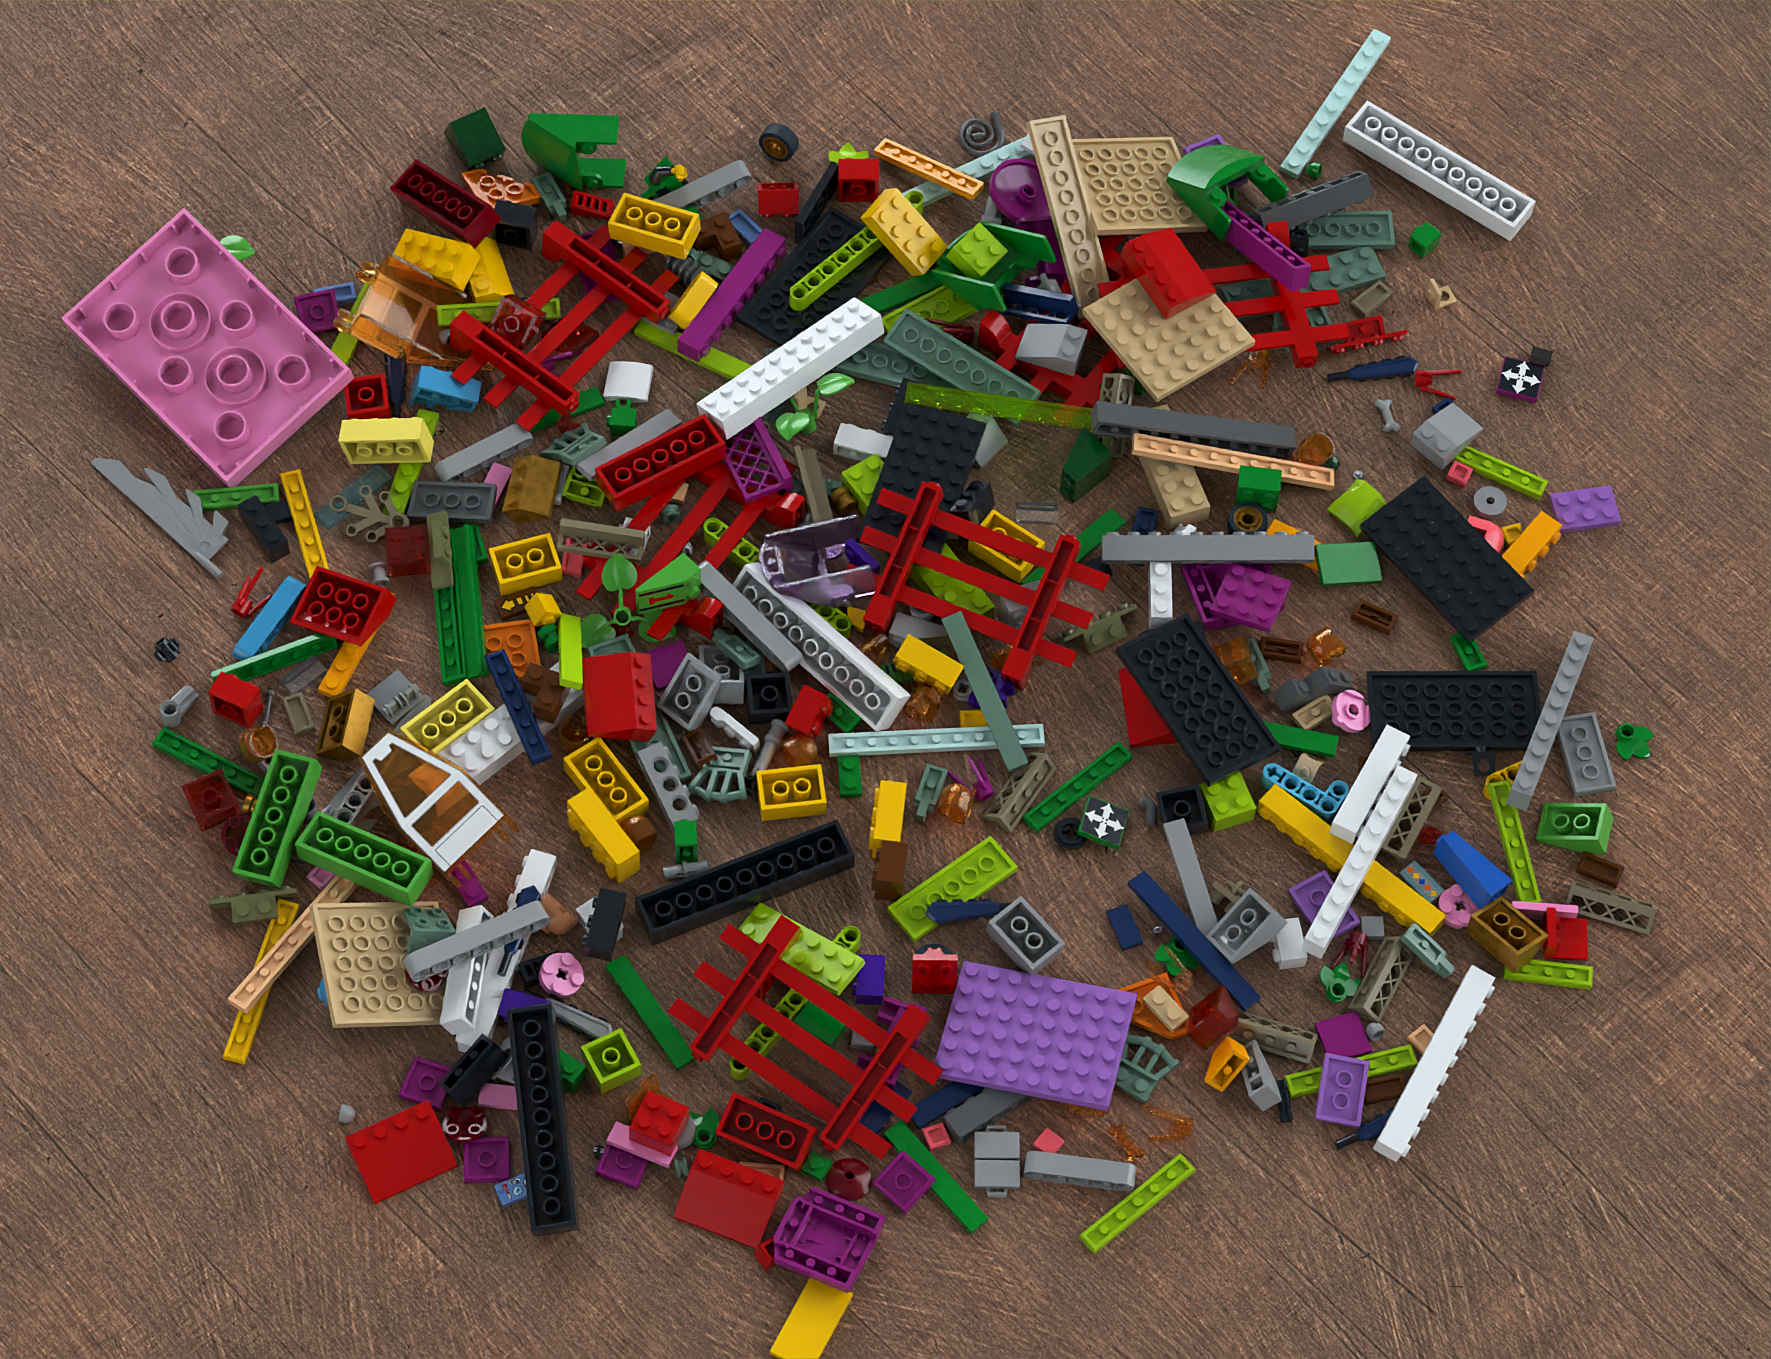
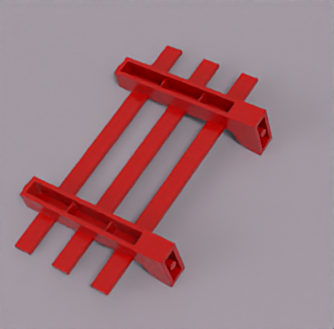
[450,220,680,432]
[1097,221,1350,369]
[978,234,1201,429]
[576,439,805,642]
[843,481,1110,691]
[668,914,943,1160]

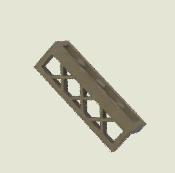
[1094,373,1135,459]
[794,445,835,531]
[557,518,645,564]
[983,752,1057,832]
[1381,776,1442,867]
[1565,880,1657,935]
[1348,936,1415,1023]
[1224,1008,1318,1064]

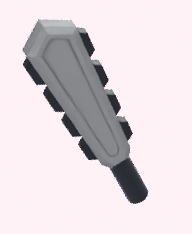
[523,988,612,1041]

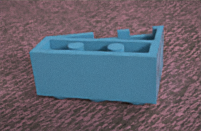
[408,365,482,412]

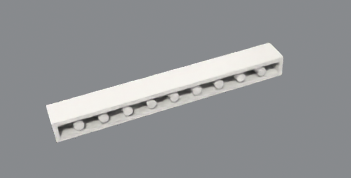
[1302,765,1418,959]
[455,849,557,1053]
[1373,965,1495,1162]

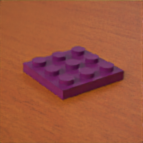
[1209,562,1292,633]

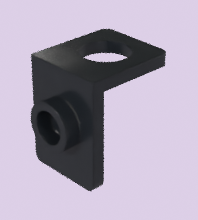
[1289,229,1309,258]
[1467,746,1495,777]

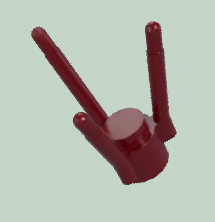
[924,318,975,344]
[1329,931,1369,977]

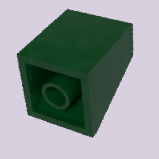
[444,107,506,171]
[1059,427,1113,503]

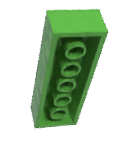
[232,749,323,889]
[295,811,434,907]

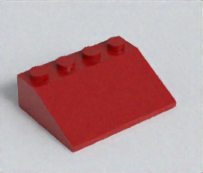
[1120,228,1217,319]
[289,566,397,647]
[582,652,657,742]
[1118,668,1178,747]
[345,1100,458,1205]
[673,1149,784,1249]

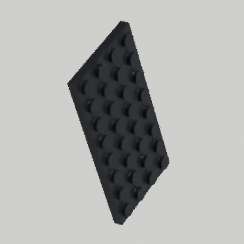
[736,206,893,347]
[857,401,987,554]
[1359,476,1534,644]
[1115,613,1281,787]
[1366,671,1541,751]

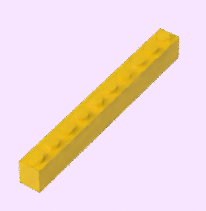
[1257,784,1446,938]

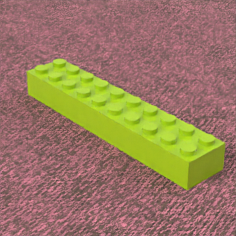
[841,453,995,632]

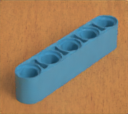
[232,576,307,661]

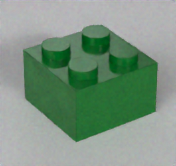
[1234,465,1282,513]

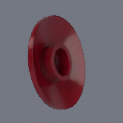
[826,1158,872,1201]

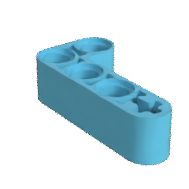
[1261,763,1349,823]

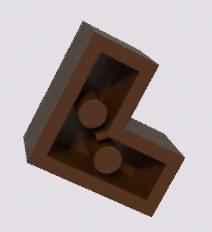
[693,212,742,262]
[522,662,571,724]
[872,841,908,902]

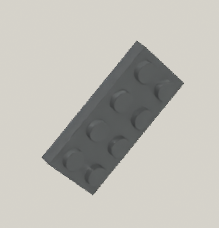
[407,480,498,524]

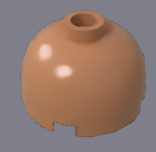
[540,892,579,935]

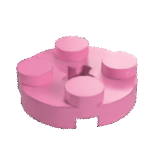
[1331,690,1370,733]
[1438,884,1480,929]
[538,953,584,998]

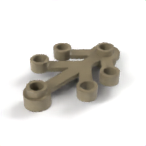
[329,485,409,544]

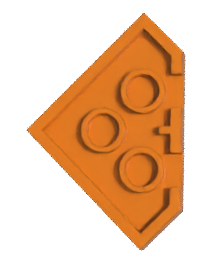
[461,169,541,209]
[484,619,541,681]
[1118,972,1193,1040]

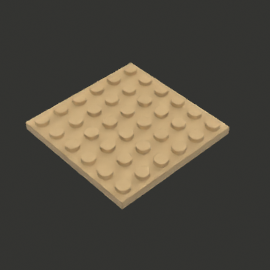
[1072,137,1208,235]
[1082,278,1255,402]
[310,901,449,1028]

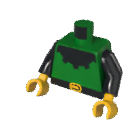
[641,156,689,201]

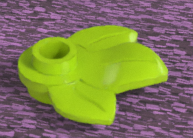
[828,142,869,163]

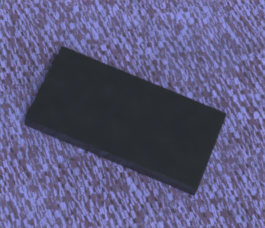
[795,161,838,245]

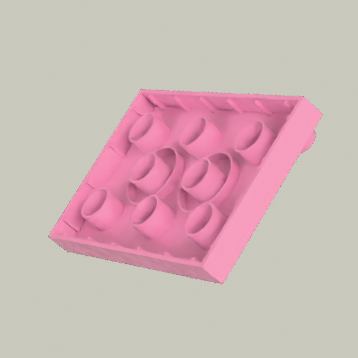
[61,208,354,488]

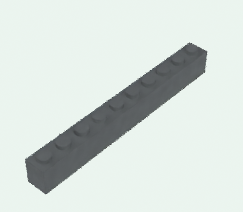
[1090,401,1296,459]

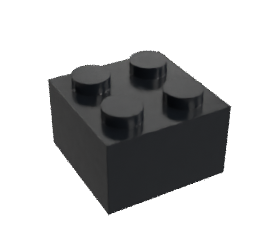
[491,199,538,251]
[744,672,793,725]
[1156,784,1208,841]

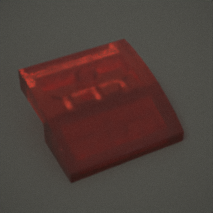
[540,314,600,360]

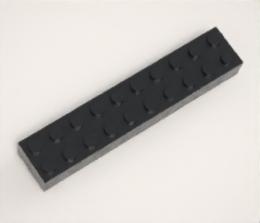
[635,819,855,946]
[507,1003,580,1237]

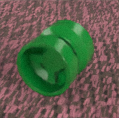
[537,624,559,653]

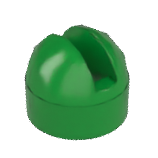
[1306,162,1322,179]

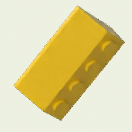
[455,237,516,303]

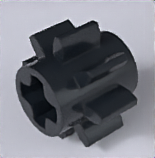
[153,636,180,663]

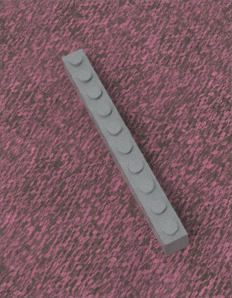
[1101,531,1314,564]
[1506,631,1594,811]

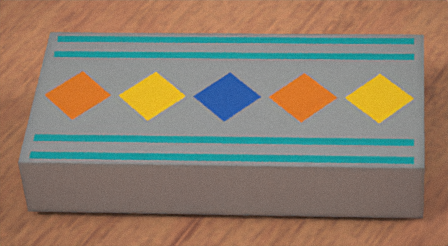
[1398,860,1445,904]

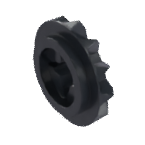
[1053,818,1087,851]

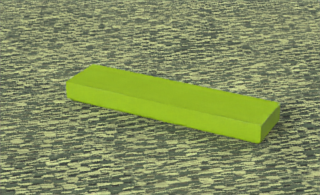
[1503,959,1593,990]

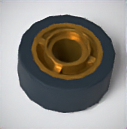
[759,123,799,162]
[1227,502,1268,535]

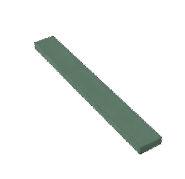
[941,611,1029,772]

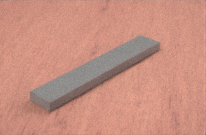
[576,409,682,482]
[1162,818,1218,937]

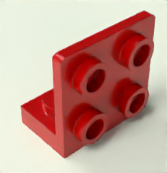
[1543,907,1588,961]

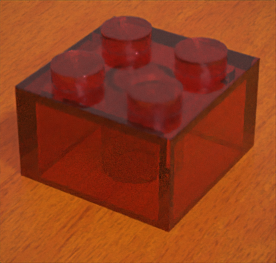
[385,524,431,577]
[181,768,242,832]

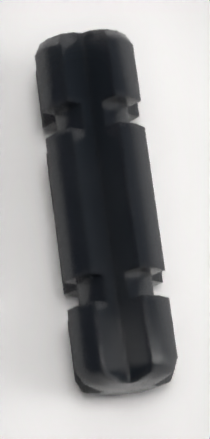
[1276,1080,1293,1123]

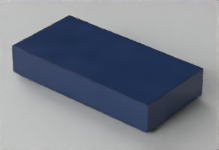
[1106,904,1143,951]

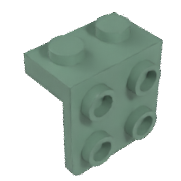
[402,907,456,954]

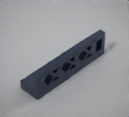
[998,283,1079,324]

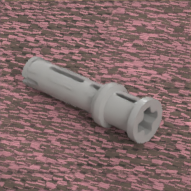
[749,719,789,781]

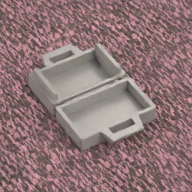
[974,1125,1020,1198]

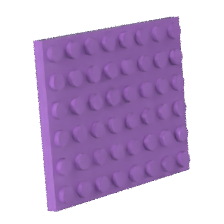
[934,961,1137,1111]

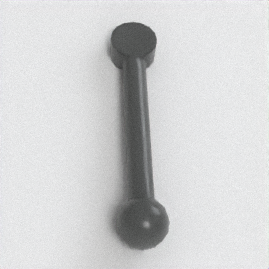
[262,689,275,730]

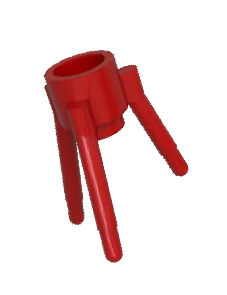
[1415,369,1462,400]
[231,567,273,619]

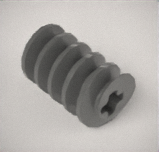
[665,256,711,287]

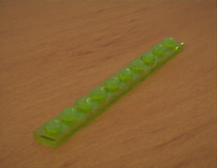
[904,382,1092,431]

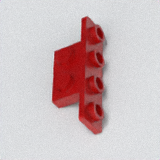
[1326,315,1409,354]

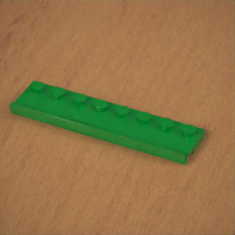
[433,524,489,686]

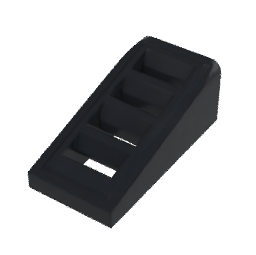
[517,951,563,988]

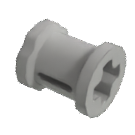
[368,562,390,588]

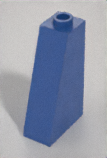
[1433,831,1513,909]

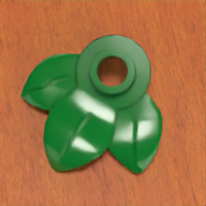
[1615,723,1654,760]
[1155,938,1198,977]
[1320,963,1362,1003]
[689,1108,719,1149]

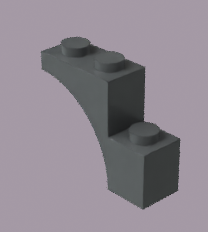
[1273,666,1354,712]

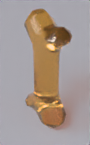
[1109,1123,1145,1161]

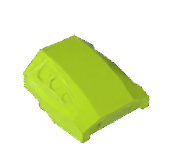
[562,465,606,508]
[1327,479,1387,538]

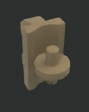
[1209,880,1246,914]

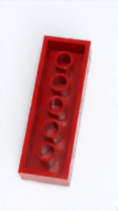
[594,414,727,512]

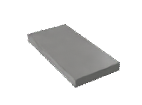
[1556,712,1617,797]

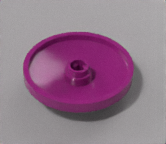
[989,159,1051,222]

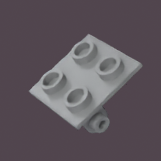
[366,669,425,725]

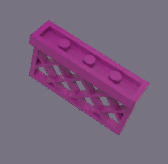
[721,417,794,503]

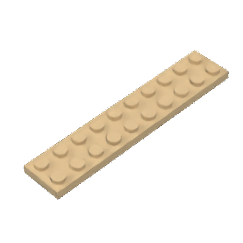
[1026,115,1110,319]

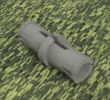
[663,860,708,880]

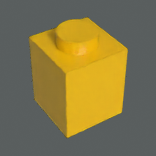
[524,593,562,627]

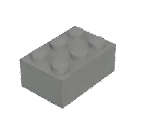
[986,896,1065,975]

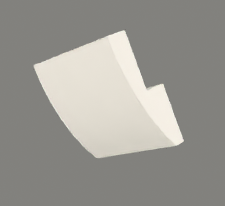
[603,361,654,404]

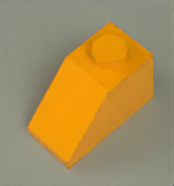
[1204,1036,1250,1092]

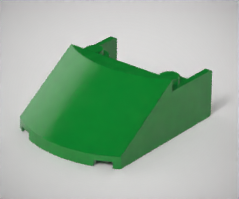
[521,113,626,192]
[1166,145,1289,241]
[932,221,1057,312]

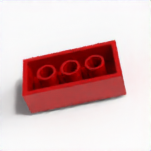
[715,1092,819,1172]

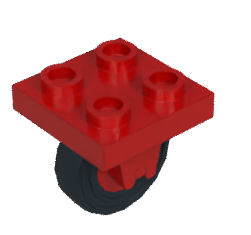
[911,944,958,994]

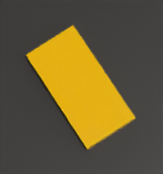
[770,1278,853,1359]

